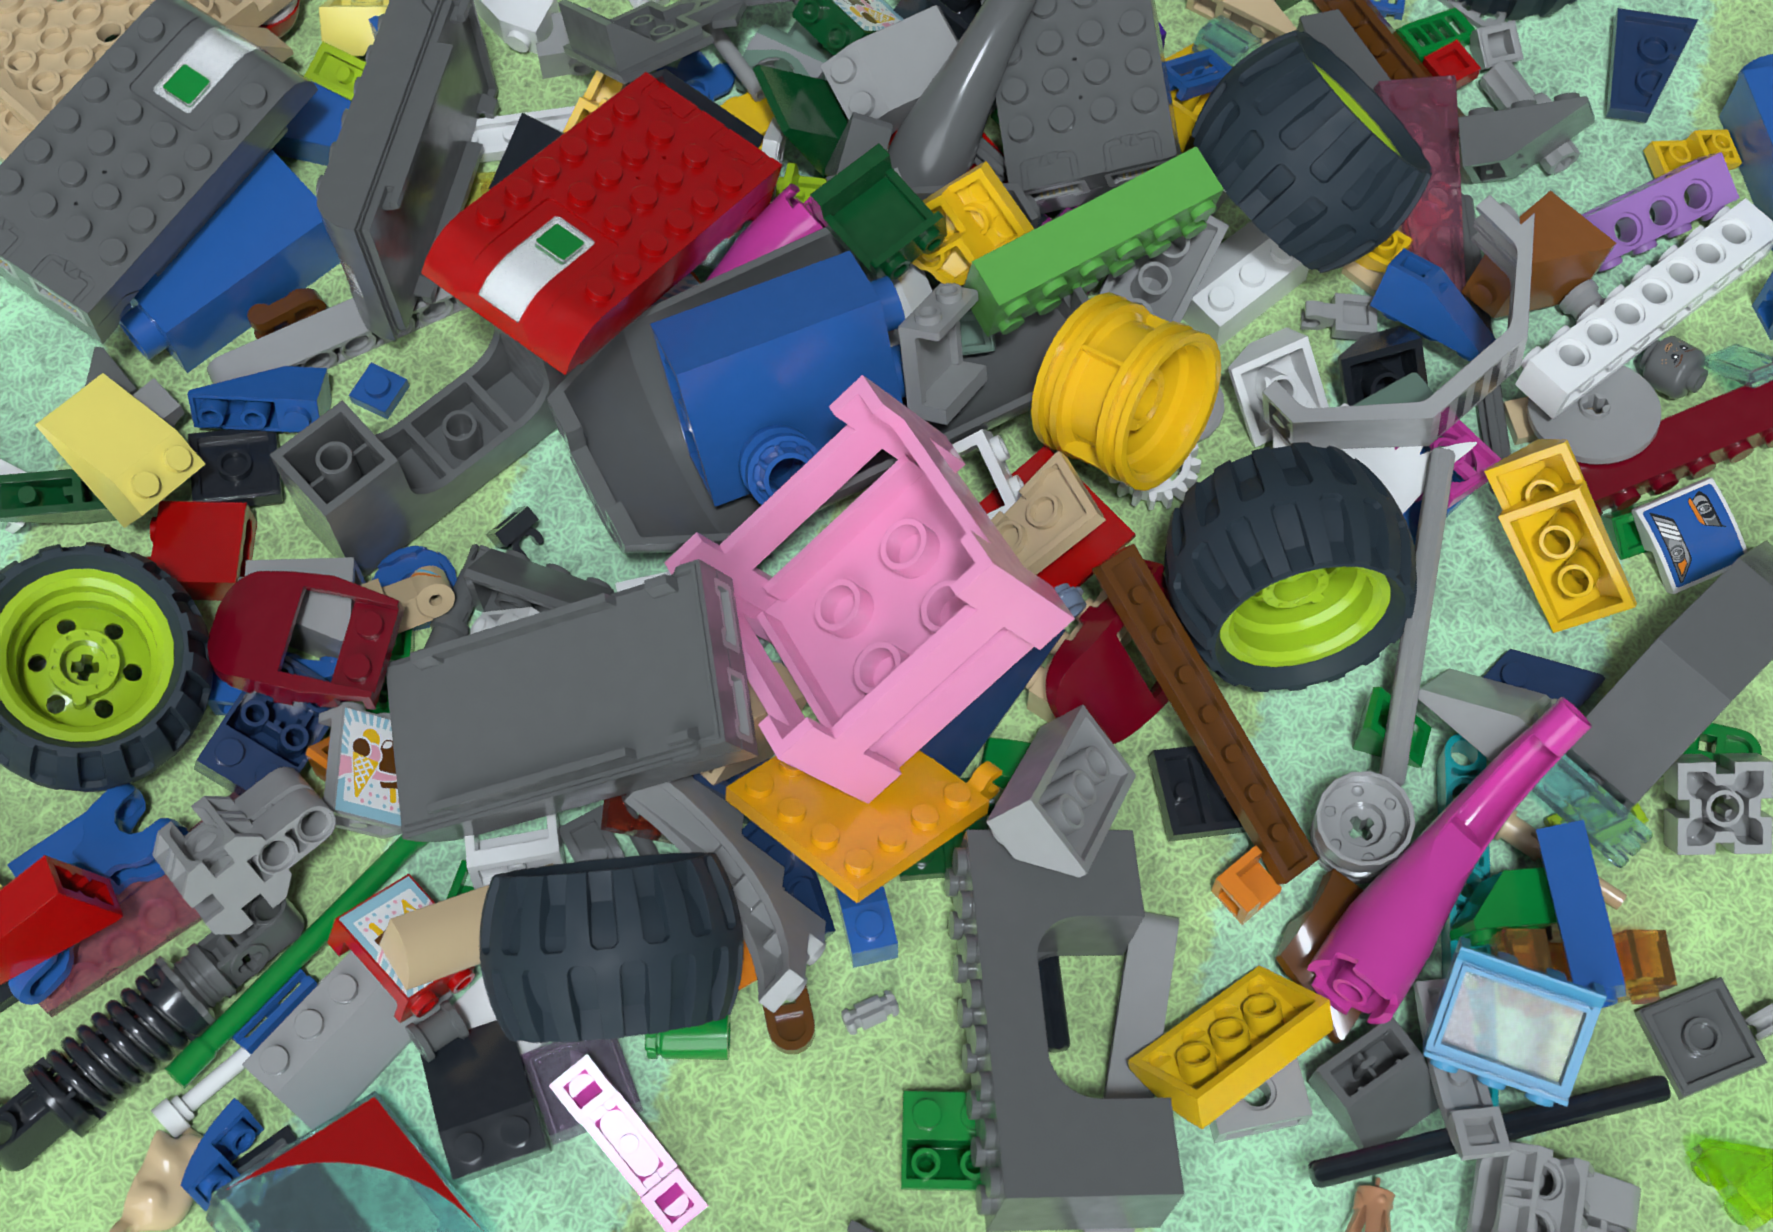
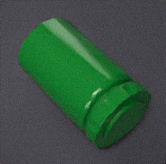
[645,1014,731,1060]

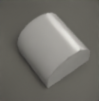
[1470,20,1524,70]

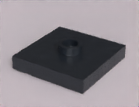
[188,429,283,506]

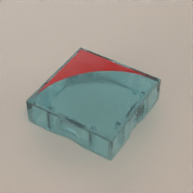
[206,1091,489,1232]

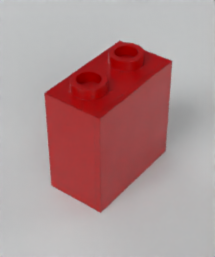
[146,501,257,601]

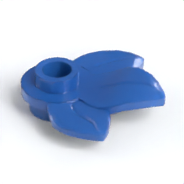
[656,50,736,102]

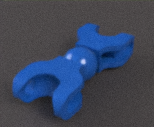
[8,783,189,1005]

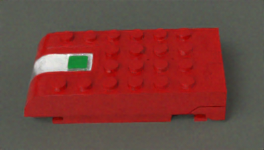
[421,72,782,375]

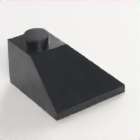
[1338,325,1428,406]

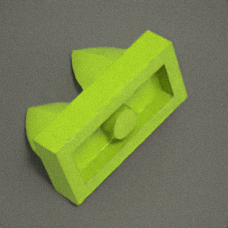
[304,41,366,101]

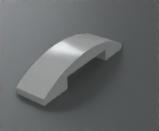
[1414,979,1512,1161]

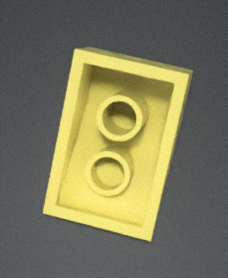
[35,373,205,528]

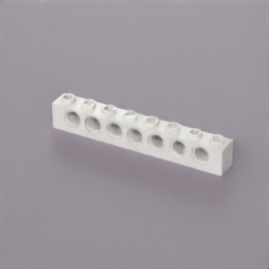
[1515,198,1773,419]

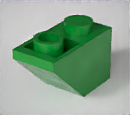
[1449,867,1557,946]

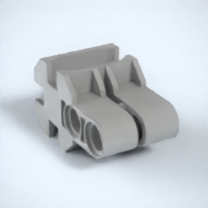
[152,767,336,934]
[1466,1142,1641,1232]

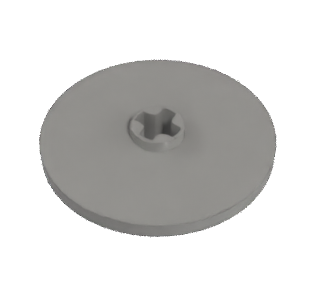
[1527,366,1661,464]

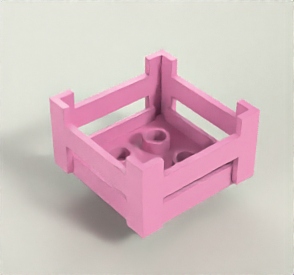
[664,375,1075,804]

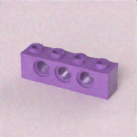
[1581,152,1740,272]

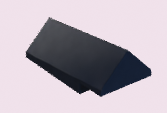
[920,629,1066,777]

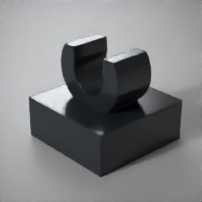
[486,506,544,556]

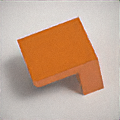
[1211,845,1282,925]

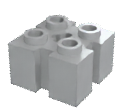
[1664,753,1773,855]

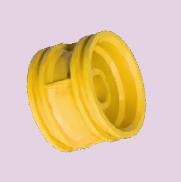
[1031,292,1221,491]

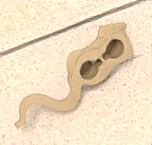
[109,1128,203,1232]

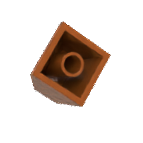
[1461,190,1617,318]

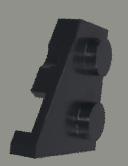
[1149,746,1246,842]

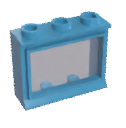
[1423,936,1607,1107]

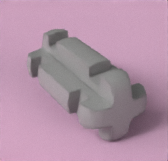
[841,990,899,1035]

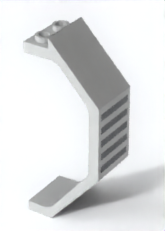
[1262,195,1535,449]

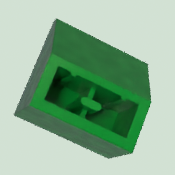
[901,1091,981,1192]

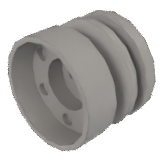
[1309,771,1415,884]

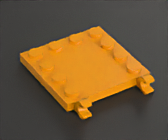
[725,750,1002,903]

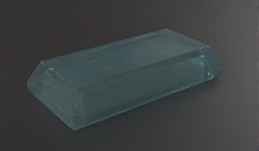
[1705,343,1773,388]

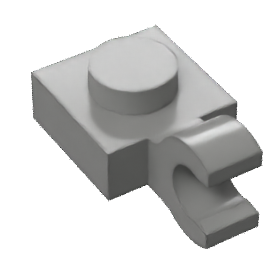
[1301,293,1377,340]

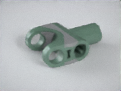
[735,20,833,93]

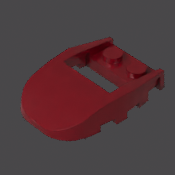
[1046,559,1171,744]
[207,571,405,709]

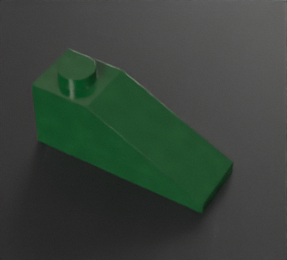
[0,469,117,523]

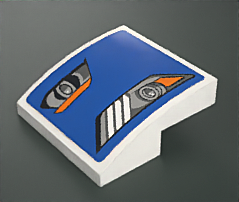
[1631,477,1748,594]

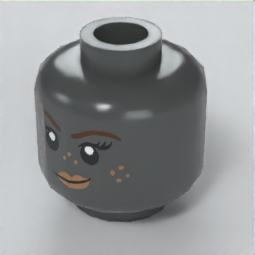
[1639,336,1708,399]

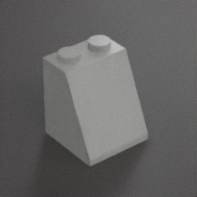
[238,557,366,658]

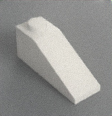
[473,0,560,54]

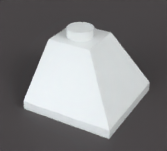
[1228,327,1329,447]

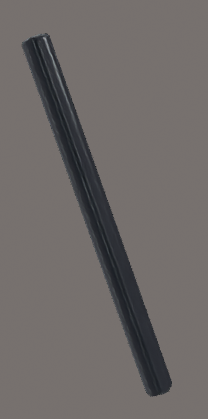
[1308,1075,1671,1188]

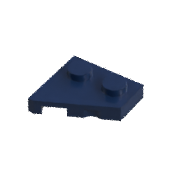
[1483,649,1606,710]

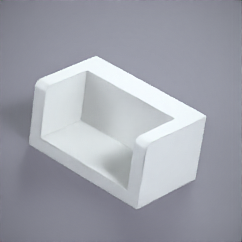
[465,813,565,889]

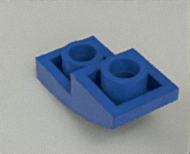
[180,1098,264,1212]

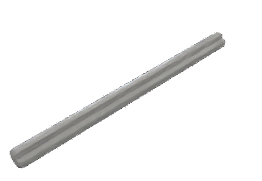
[1379,447,1455,787]

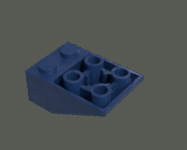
[194,655,346,796]

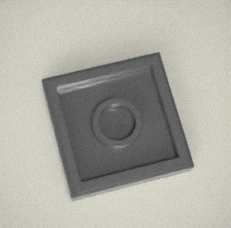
[1635,977,1767,1100]

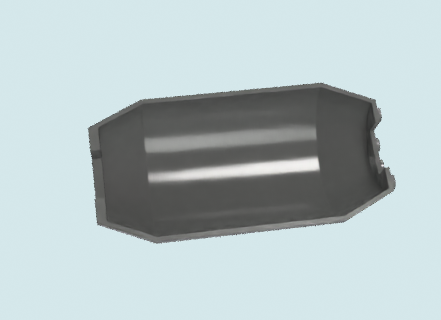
[547,183,1089,553]

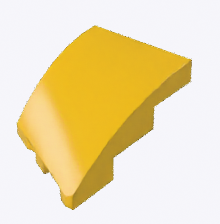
[911,161,1034,286]

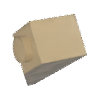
[1186,0,1297,46]

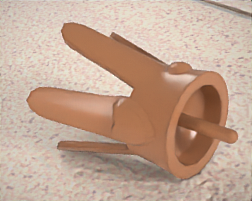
[1345,1177,1395,1232]

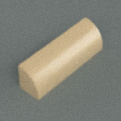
[379,863,554,991]

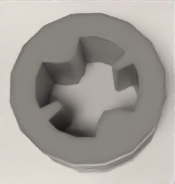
[1745,1003,1773,1041]

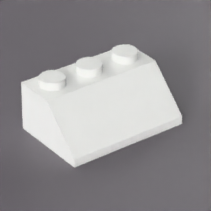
[1182,222,1309,348]

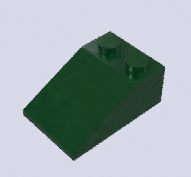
[753,65,849,178]

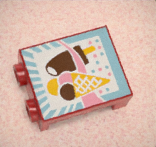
[327,874,476,1023]

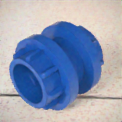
[738,425,819,505]

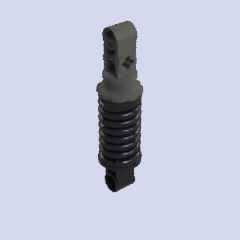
[0,893,304,1172]

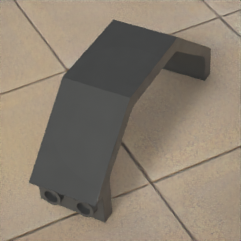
[1557,540,1773,820]

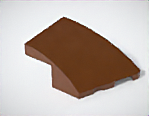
[1275,868,1364,1044]

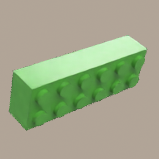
[964,146,1224,337]

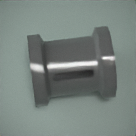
[405,1000,469,1062]

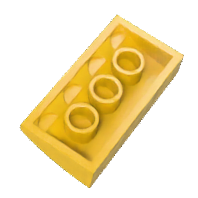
[1128,965,1333,1129]

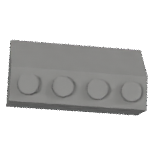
[1097,215,1229,322]
[986,705,1136,878]
[242,951,454,1133]

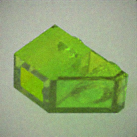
[1686,1138,1773,1231]

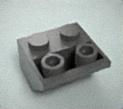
[1308,1017,1439,1149]

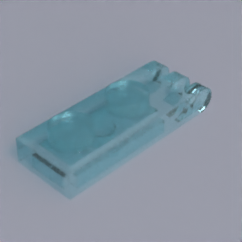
[1532,754,1653,868]

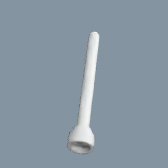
[151,975,327,1138]

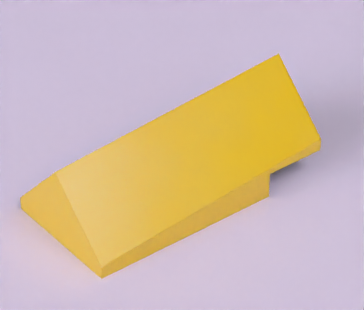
[1484,439,1637,633]

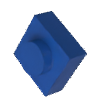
[349,362,410,420]

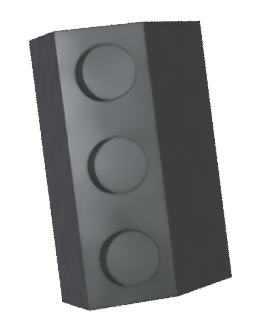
[463,548,614,613]

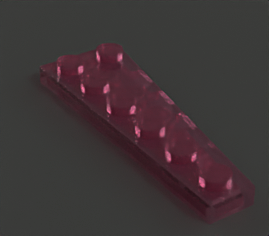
[1374,75,1466,299]

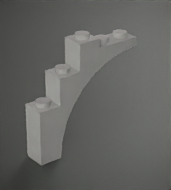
[624,775,826,1013]

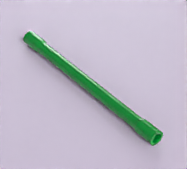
[164,834,429,1089]

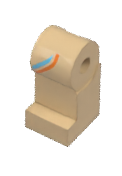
[361,565,455,634]

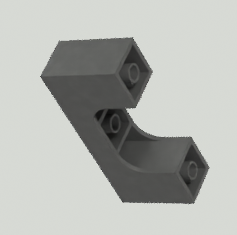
[270,326,573,578]
[944,830,1184,1232]

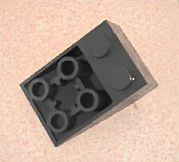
[1458,92,1595,184]

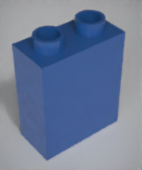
[119,149,343,373]
[650,251,906,507]

